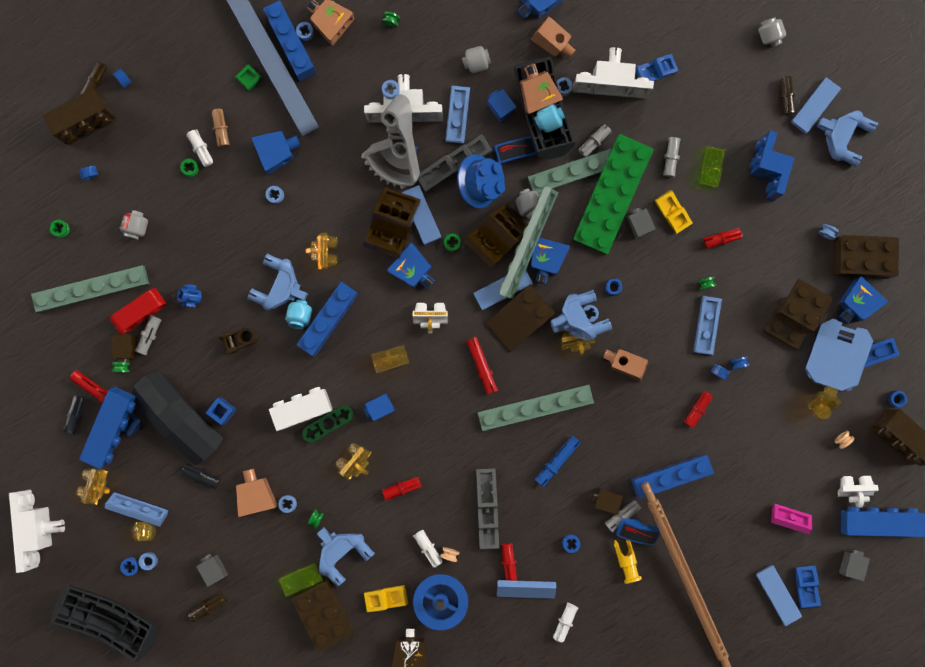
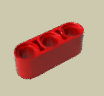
[109,288,167,335]

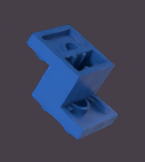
[749,130,795,201]

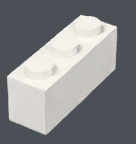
[269,387,333,431]

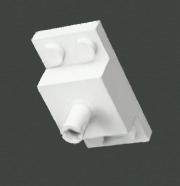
[572,47,654,99]
[364,74,442,122]
[9,490,65,573]

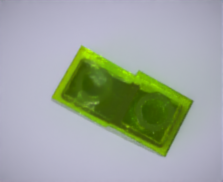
[699,146,725,187]
[278,563,323,597]

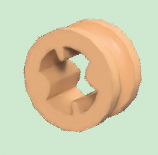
[834,431,855,449]
[440,547,460,562]

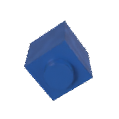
[487,89,516,123]
[364,394,395,421]
[206,398,237,425]

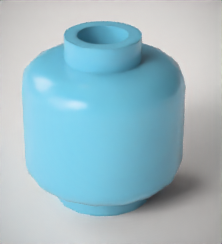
[535,104,565,133]
[285,300,312,329]

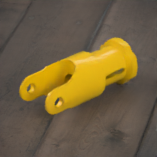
[614,540,642,584]

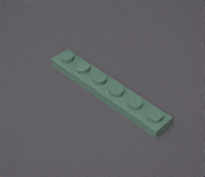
[527,149,611,194]
[499,186,559,299]
[31,265,149,313]
[478,385,594,431]

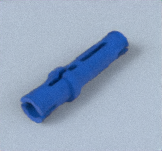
[535,435,581,487]

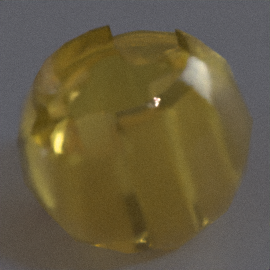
[131,522,156,541]

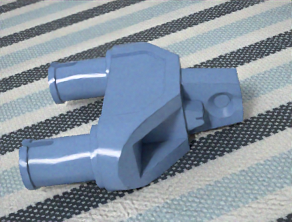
[817,110,878,167]
[247,253,308,311]
[551,290,612,341]
[317,527,375,588]

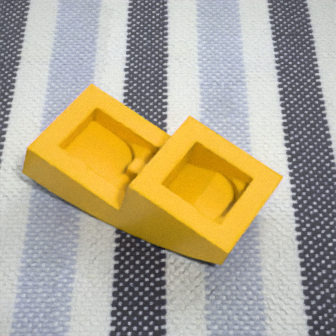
[654,190,693,234]
[364,585,408,612]

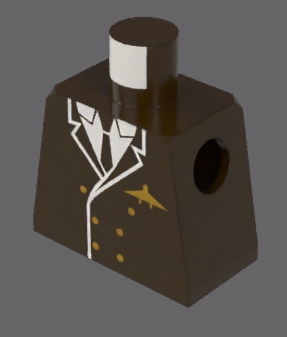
[392,627,429,667]

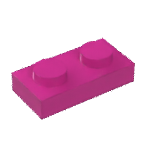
[772,504,812,534]

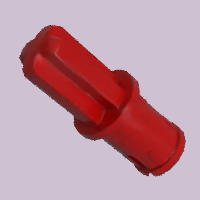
[703,228,743,249]
[684,391,713,428]
[382,477,421,501]
[500,543,517,581]

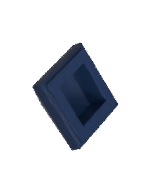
[124,412,141,436]

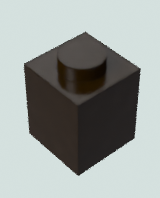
[111,335,137,363]
[591,488,623,515]

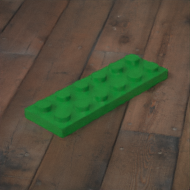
[572,133,654,254]

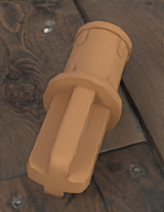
[212,109,230,148]

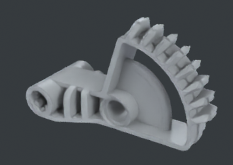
[361,94,420,189]

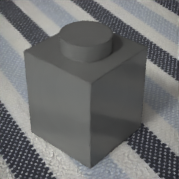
[626,208,656,240]
[839,549,870,581]
[196,554,228,587]

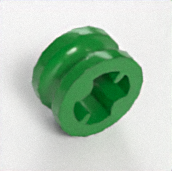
[381,11,400,27]
[180,159,199,177]
[50,220,70,238]
[444,234,461,252]
[698,277,717,290]
[112,362,130,372]
[307,509,324,529]

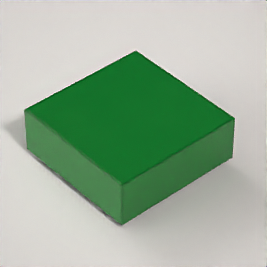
[235,64,263,91]

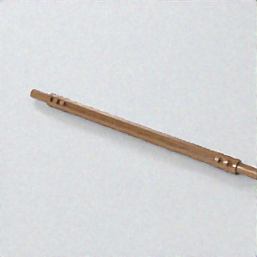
[641,482,731,667]

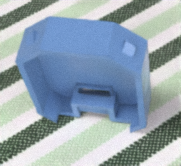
[805,319,873,392]

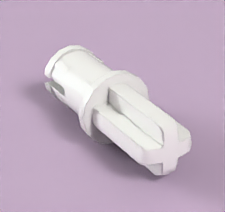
[186,130,213,167]
[413,529,442,567]
[553,602,578,642]

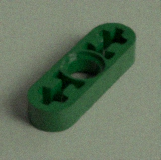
[302,405,354,443]

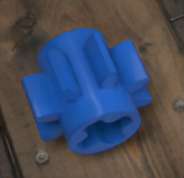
[177,284,202,308]

